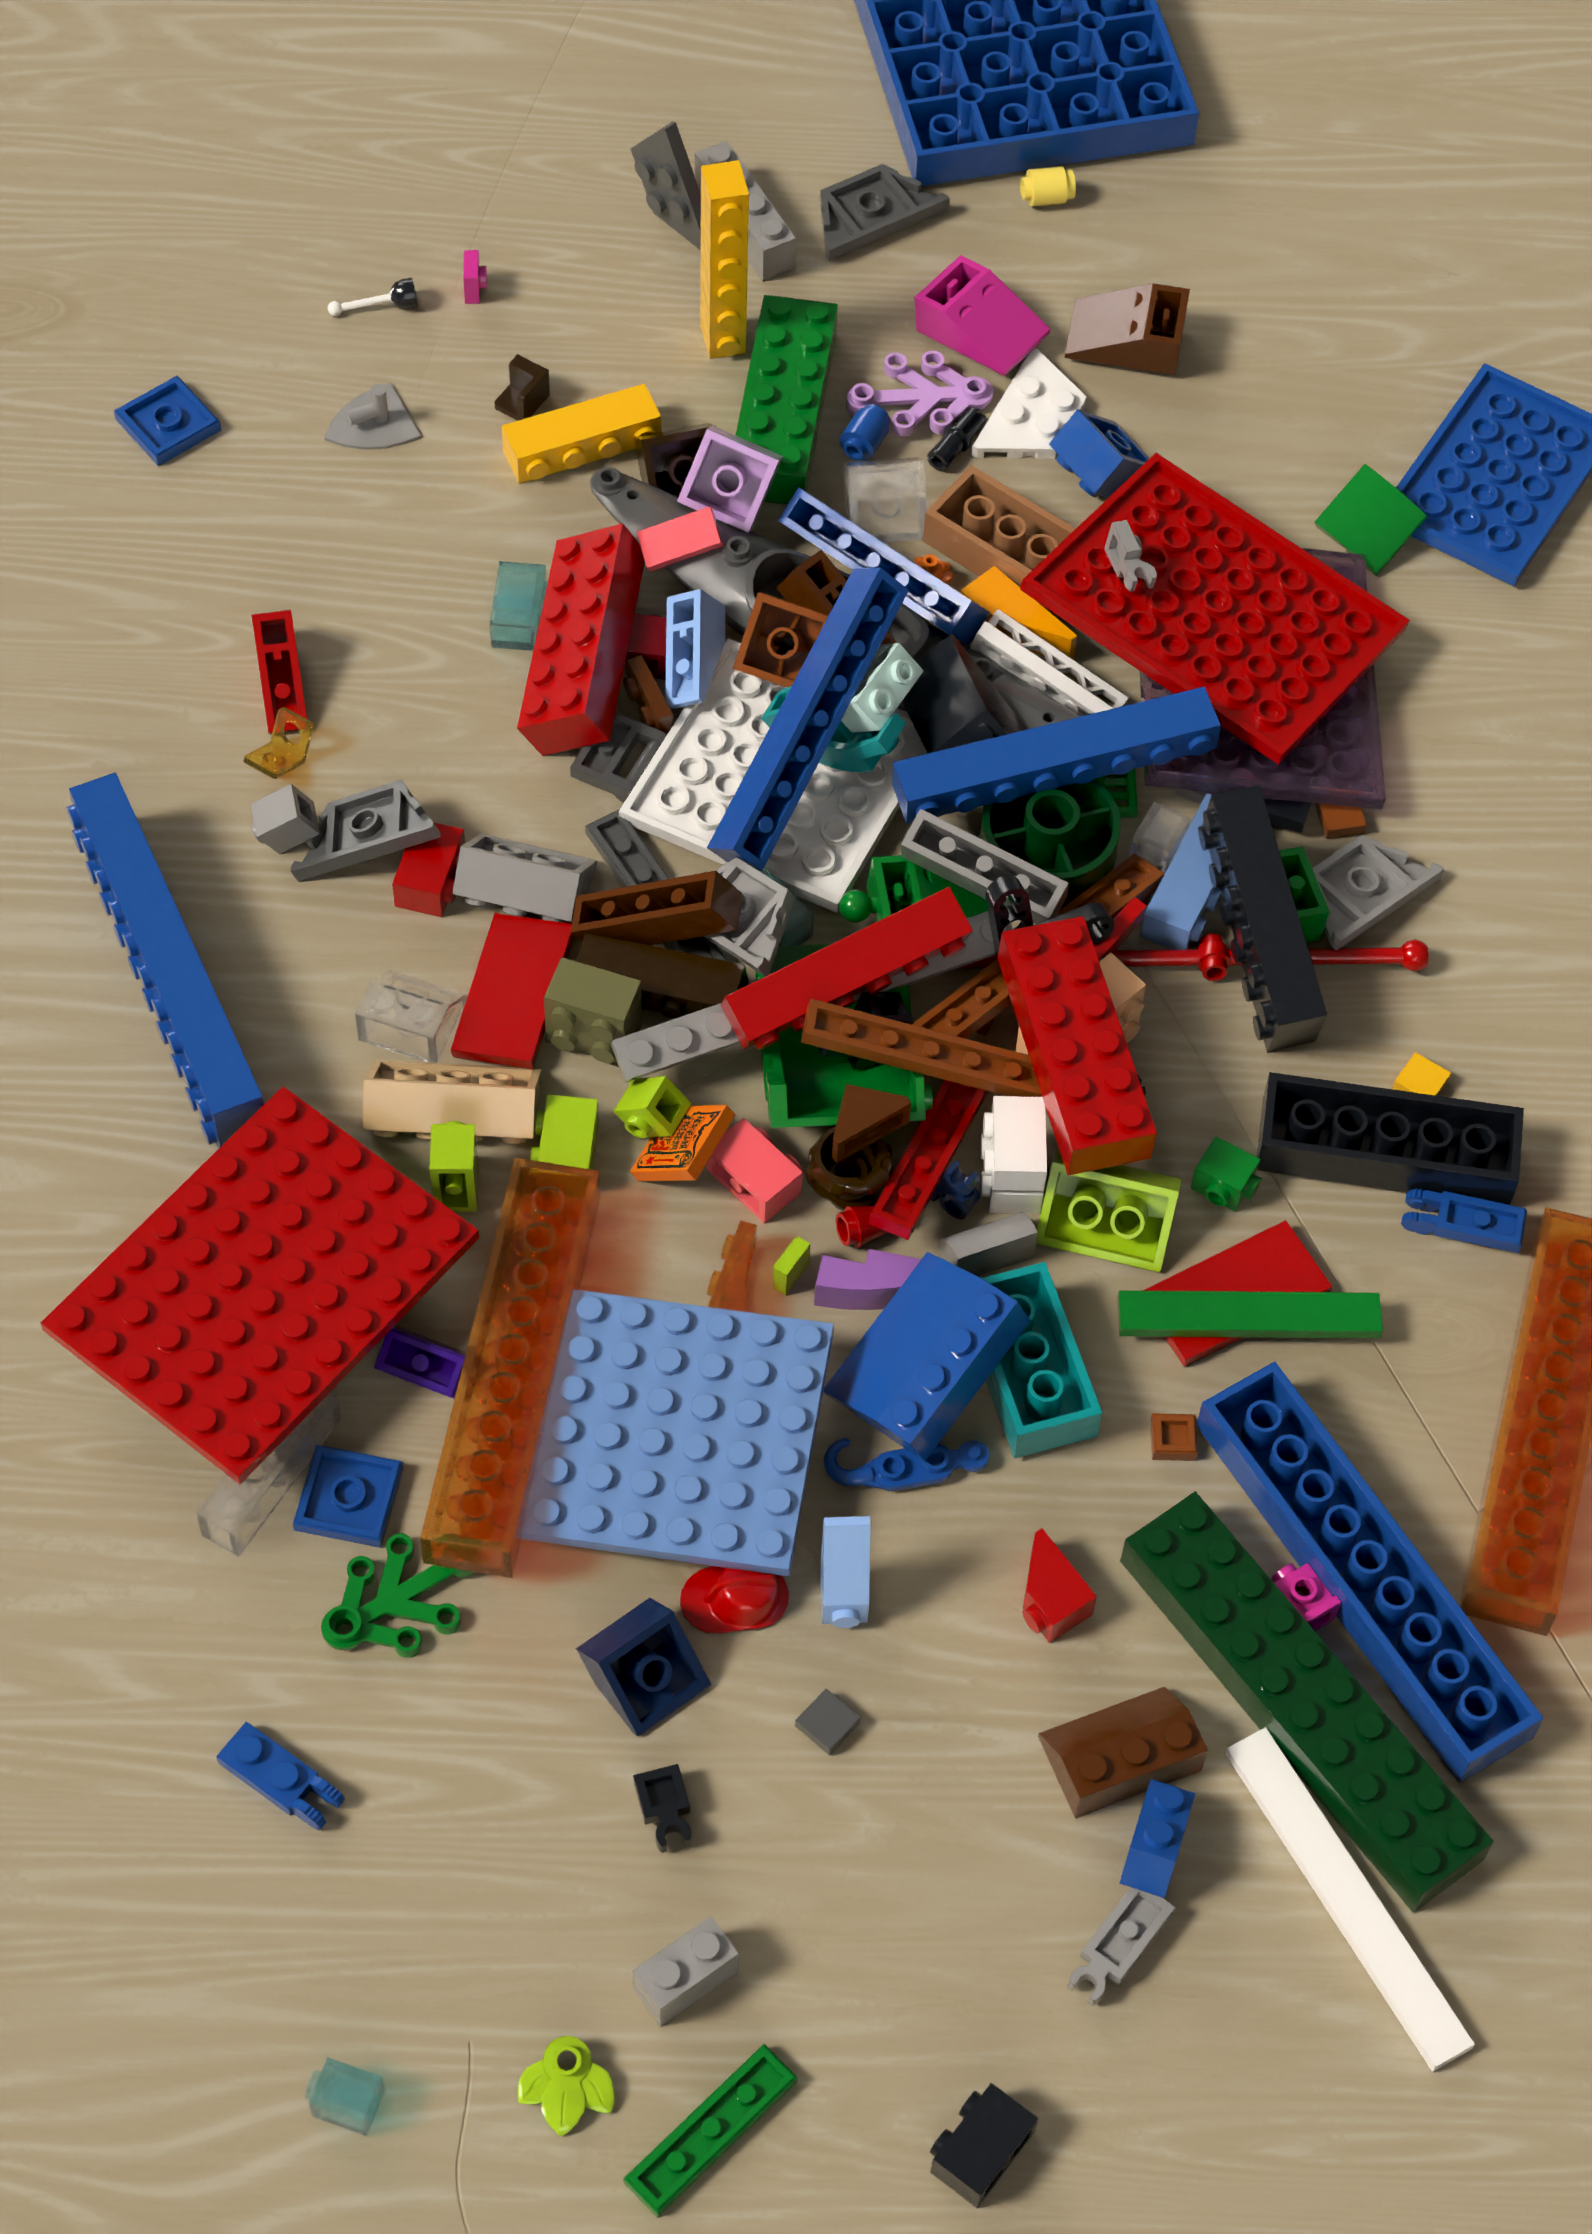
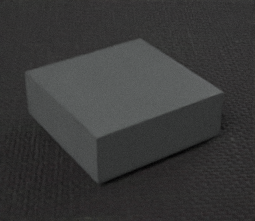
[795,1689,861,1755]

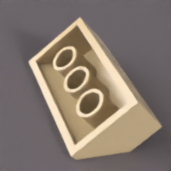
[362,1060,542,1144]

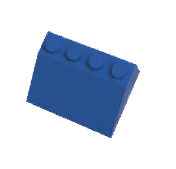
[823,1252,1031,1462]

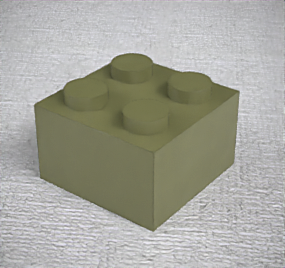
[544,957,642,1063]

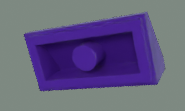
[374,1326,475,1399]

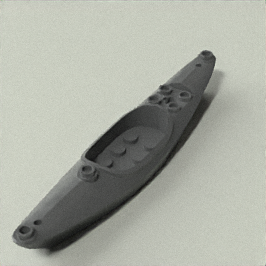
[590,467,1080,729]

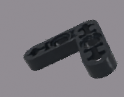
[985,875,1115,958]

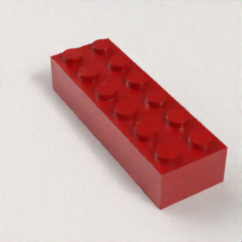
[517,523,645,756]
[997,916,1157,1176]

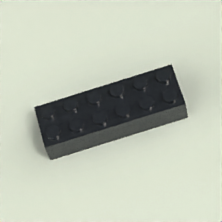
[1198,784,1327,1052]
[1257,1072,1524,1205]

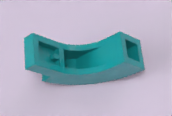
[761,686,906,772]

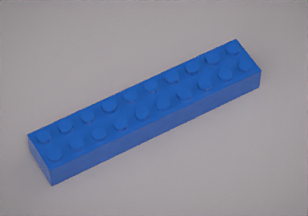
[66,772,264,1149]
[1196,1361,1544,1784]

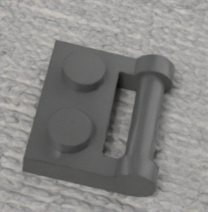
[570,712,667,803]

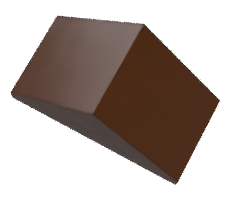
[832,1084,911,1163]

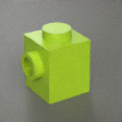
[613,1076,692,1139]

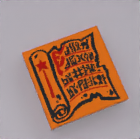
[630,1105,735,1181]

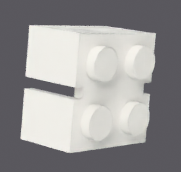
[980,1096,1047,1214]

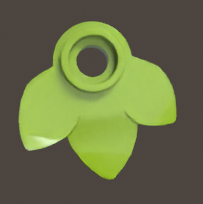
[518,2036,614,2136]

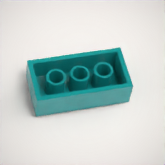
[982,1262,1103,1459]

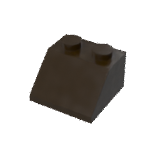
[634,423,716,497]

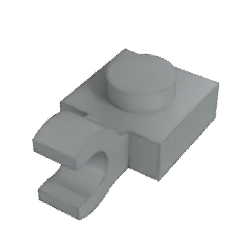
[1104,520,1157,592]

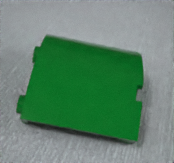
[755,944,933,1128]

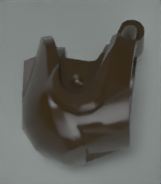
[805,1126,893,1211]

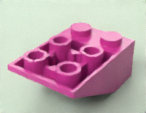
[914,255,1050,376]

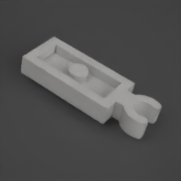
[1068,1887,1175,2006]

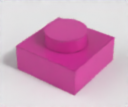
[463,250,487,304]

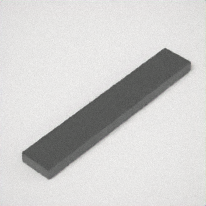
[585,809,727,961]

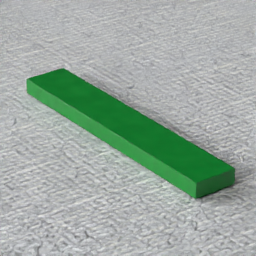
[1117,1290,1383,1338]

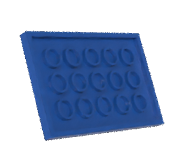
[1396,363,1592,586]

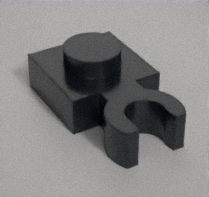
[633,1764,691,1853]

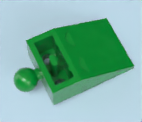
[839,855,988,923]

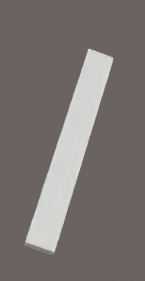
[1225,1727,1475,2072]

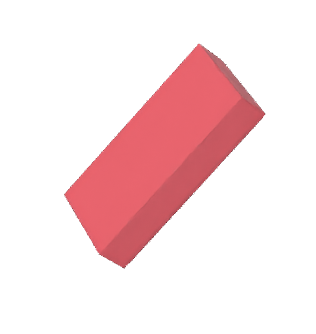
[636,506,724,572]

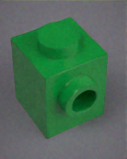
[1191,1136,1262,1212]

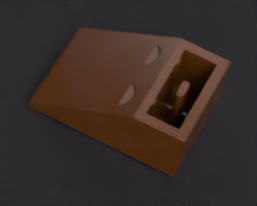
[1064,283,1190,375]

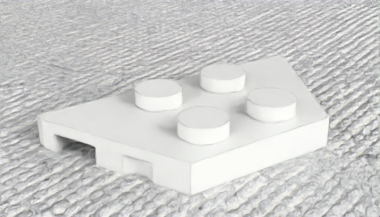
[972,348,1087,459]

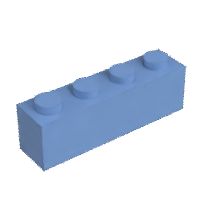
[1140,793,1222,950]

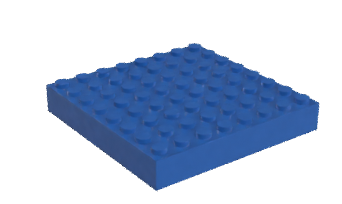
[854,0,1199,186]

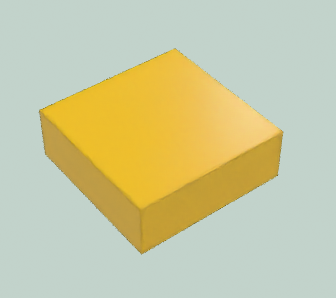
[1392,1052,1451,1096]

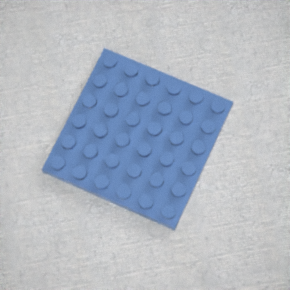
[520,1289,834,1577]

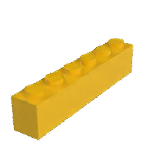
[700,160,749,359]

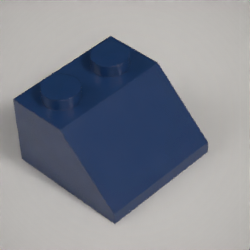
[576,1598,712,1736]

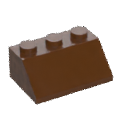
[1038,1686,1208,1818]

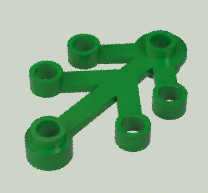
[321,1533,480,1658]

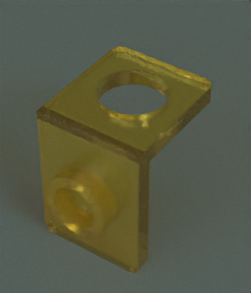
[243,707,314,779]

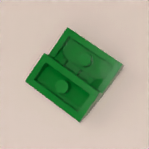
[1314,464,1427,576]

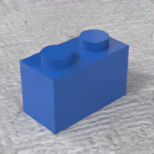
[1119,1779,1196,1898]

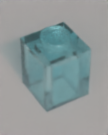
[305,2057,385,2136]

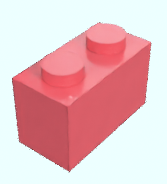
[706,1118,803,1224]

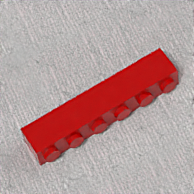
[721,887,973,1050]

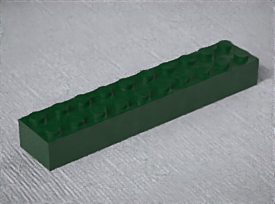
[1120,1491,1494,1913]

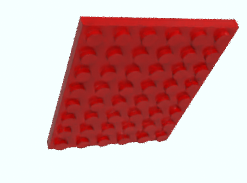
[1020,453,1410,765]
[40,1086,479,1485]

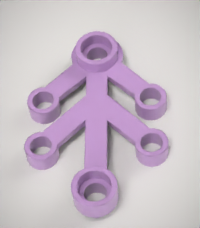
[846,350,993,437]

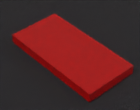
[451,913,574,1069]
[1143,1220,1332,1367]

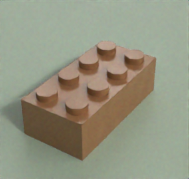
[923,465,1076,614]

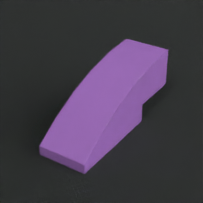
[814,1249,921,1310]

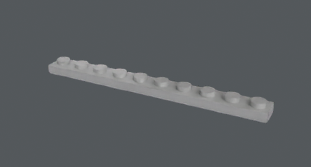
[611,911,1013,1083]

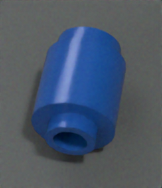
[839,404,890,461]

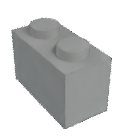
[632,1916,739,2027]

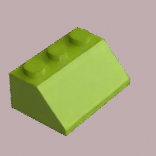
[1036,1150,1182,1273]

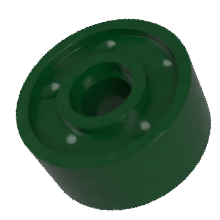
[980,779,1121,910]

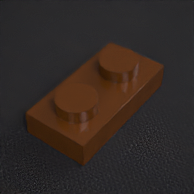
[623,655,673,734]

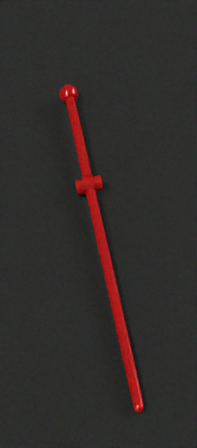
[959,934,1429,981]

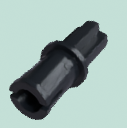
[927,407,986,471]

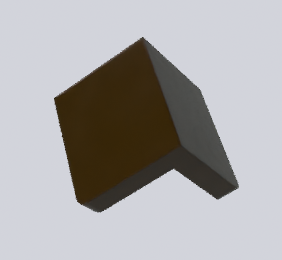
[494,354,550,421]

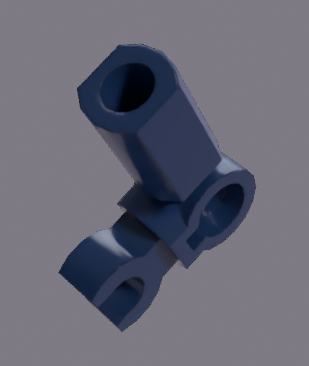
[931,1160,981,1220]

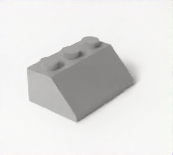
[452,833,597,923]

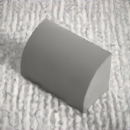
[938,1212,1038,1276]

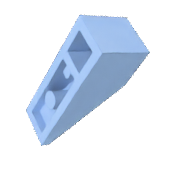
[665,589,725,710]
[820,1516,871,1628]

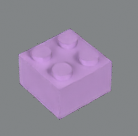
[677,425,783,533]

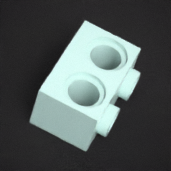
[841,643,923,732]

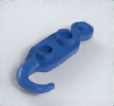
[824,1438,989,1491]

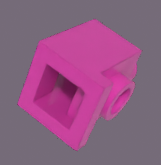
[1271,1563,1341,1631]

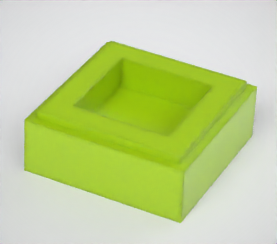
[773,1236,811,1296]

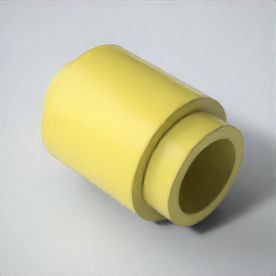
[1020,166,1076,207]

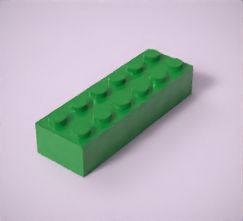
[735,294,838,505]

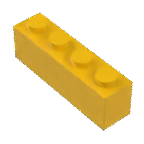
[502,383,661,484]

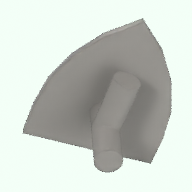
[324,383,421,450]

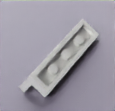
[970,609,1128,717]

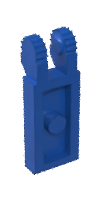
[1401,1188,1527,1253]
[216,1721,345,1831]

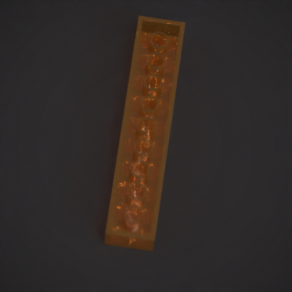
[420,1158,600,1578]
[1459,1207,1592,1636]

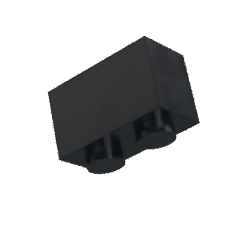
[929,2083,1038,2209]

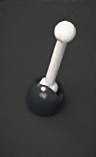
[328,277,419,316]

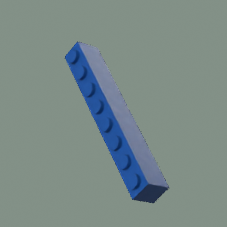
[707,568,909,871]
[892,687,1221,824]

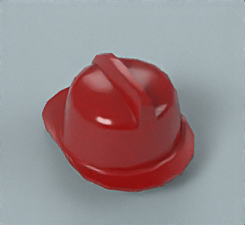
[680,1566,789,1634]

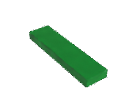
[623,2044,798,2218]

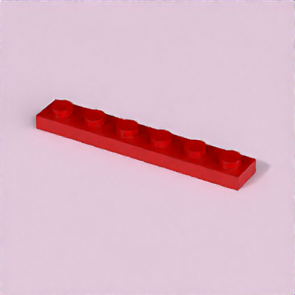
[869,1080,989,1240]

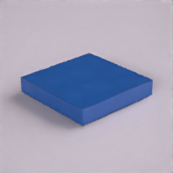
[114,376,221,466]
[293,1444,404,1548]

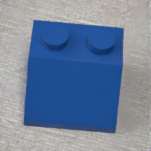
[1049,409,1150,498]

